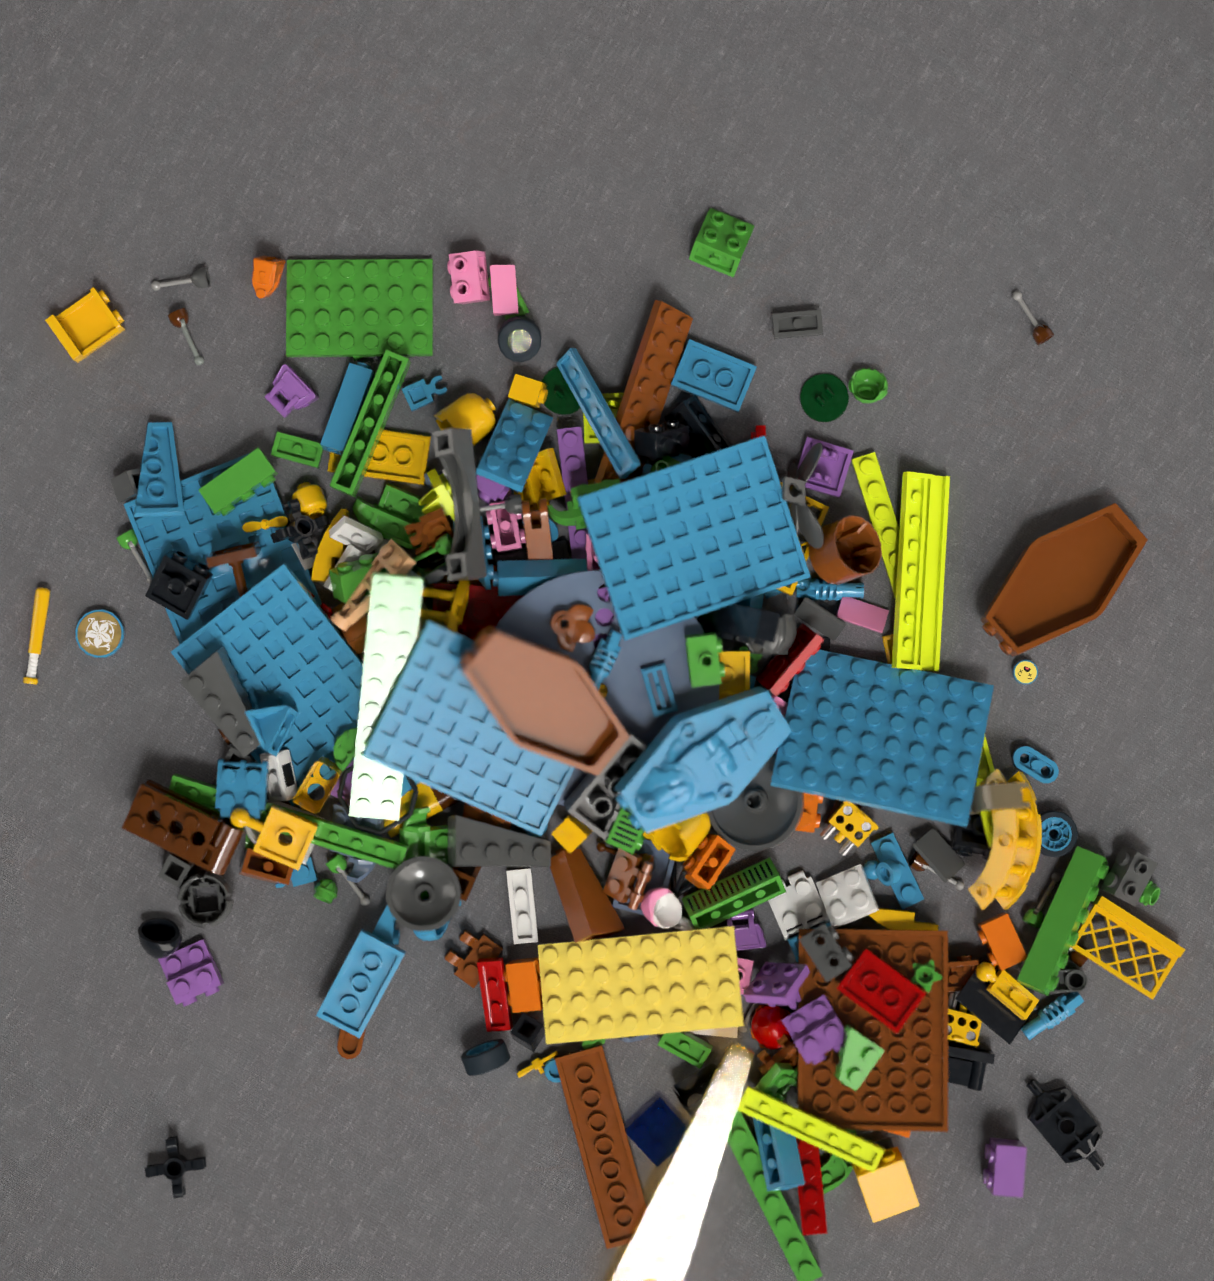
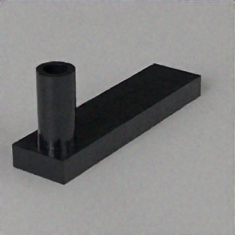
[948,1042,995,1091]

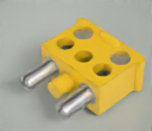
[820,801,878,856]
[948,992,982,1046]

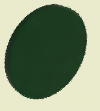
[542,367,581,415]
[800,374,849,423]

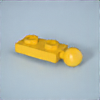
[976,962,1039,1020]

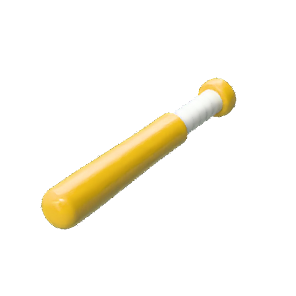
[23,587,50,685]

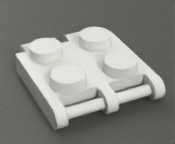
[768,870,830,941]

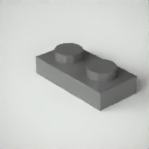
[772,310,823,339]

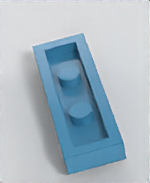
[870,832,924,910]

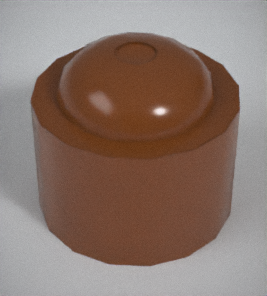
[809,515,882,585]

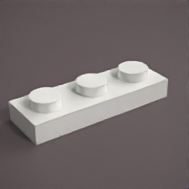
[506,868,539,944]

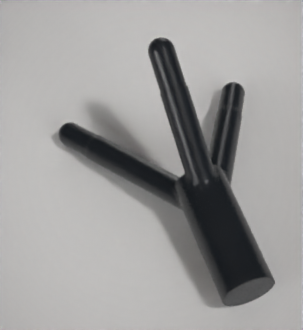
[671,861,695,898]

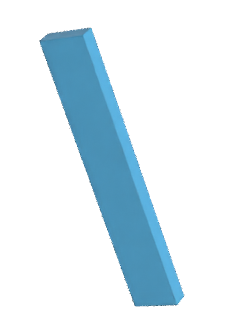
[556,348,640,479]

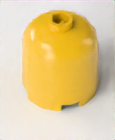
[434,393,496,446]
[649,812,711,862]

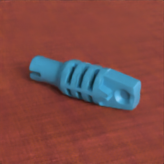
[796,578,864,601]
[589,629,622,690]
[1021,992,1084,1041]

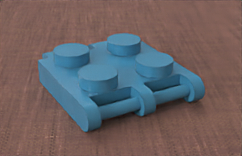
[215,759,269,819]

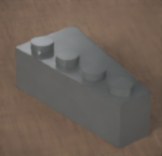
[180,646,260,758]
[563,728,648,840]
[448,815,551,868]

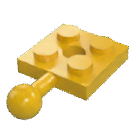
[230,805,319,871]

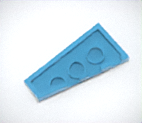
[134,422,184,517]

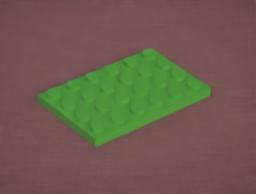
[286,259,433,357]

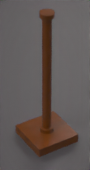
[206,541,261,598]

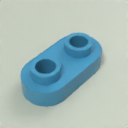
[1012,746,1059,783]

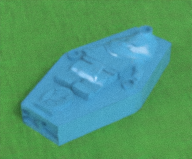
[614,686,792,833]

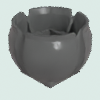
[744,614,797,655]
[177,872,234,928]

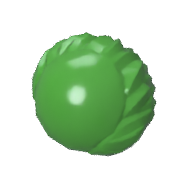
[848,368,888,404]

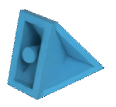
[245,705,298,757]

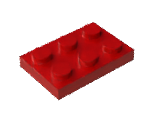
[756,623,824,696]
[836,949,927,1034]

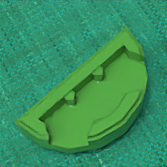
[333,728,357,772]

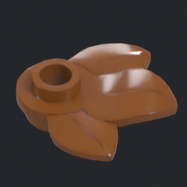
[550,604,596,652]

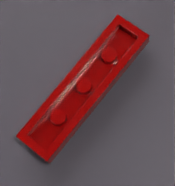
[796,1137,828,1236]

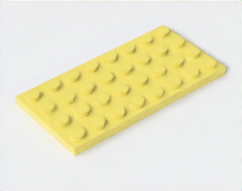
[538,926,744,1044]

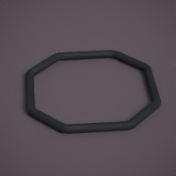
[337,764,418,835]

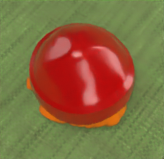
[751,1004,792,1050]

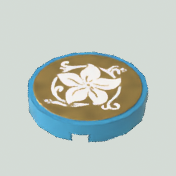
[75,610,125,658]

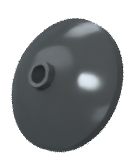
[386,856,461,931]

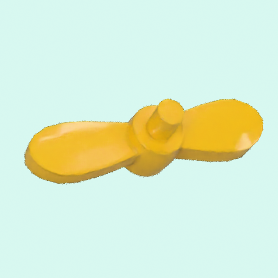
[242,516,289,533]
[517,1050,558,1078]

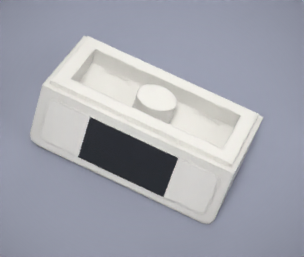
[259,749,298,802]

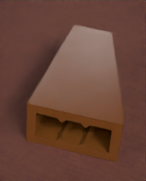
[550,848,625,943]

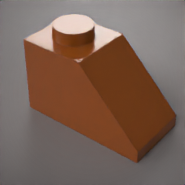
[239,848,293,885]

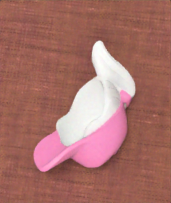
[641,888,695,931]

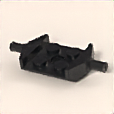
[1026,1079,1105,1170]

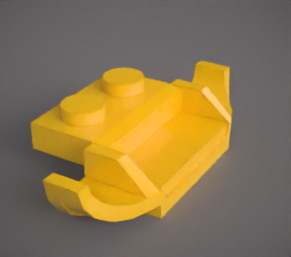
[513,448,567,522]

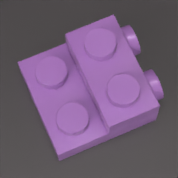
[158,938,224,1007]
[782,994,847,1065]

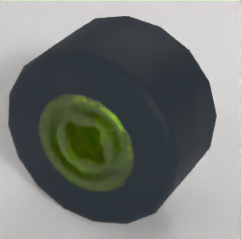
[498,316,541,362]

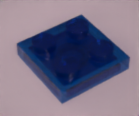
[625,1097,693,1168]

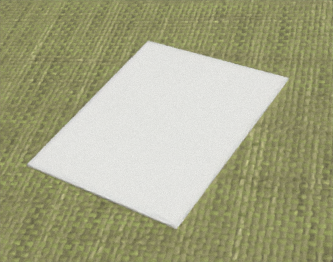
[291,543,314,570]

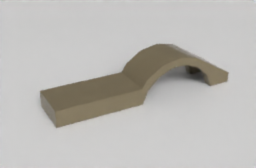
[969,782,1030,815]

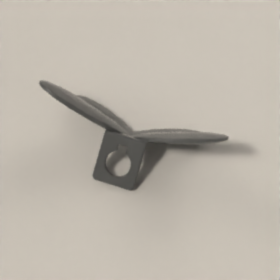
[782,443,824,549]

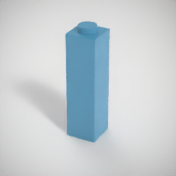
[320,362,375,456]
[493,559,587,596]

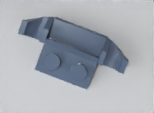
[329,802,384,883]

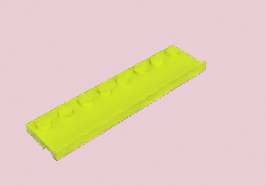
[892,471,950,672]

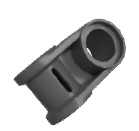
[1040,968,1088,994]

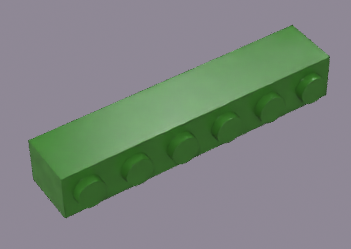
[330,350,411,498]
[1017,846,1109,996]

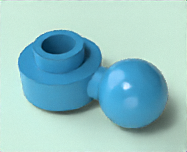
[863,860,901,886]

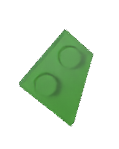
[835,1025,885,1091]

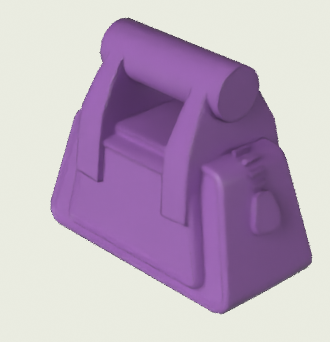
[265,364,319,418]
[725,908,766,951]

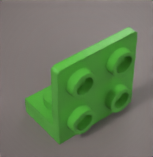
[689,208,754,278]

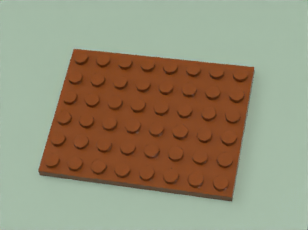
[798,929,948,1132]

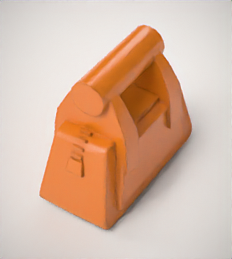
[252,256,285,299]

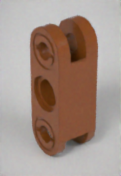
[521,498,554,560]

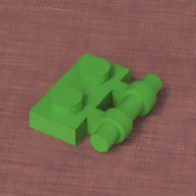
[755,1063,798,1101]

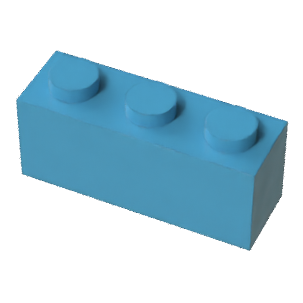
[753,1117,805,1191]

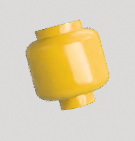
[292,482,327,520]

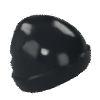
[138,918,182,959]

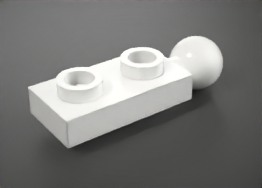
[329,516,389,554]

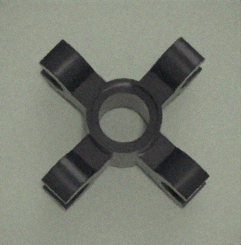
[270,499,330,560]
[144,1136,207,1198]

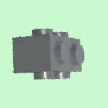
[1101,845,1158,907]
[799,923,853,982]

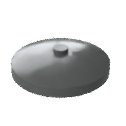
[707,755,804,851]

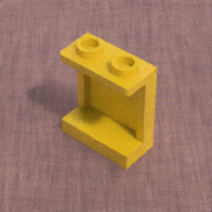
[45,287,125,363]
[852,1147,919,1223]

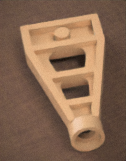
[331,539,416,632]

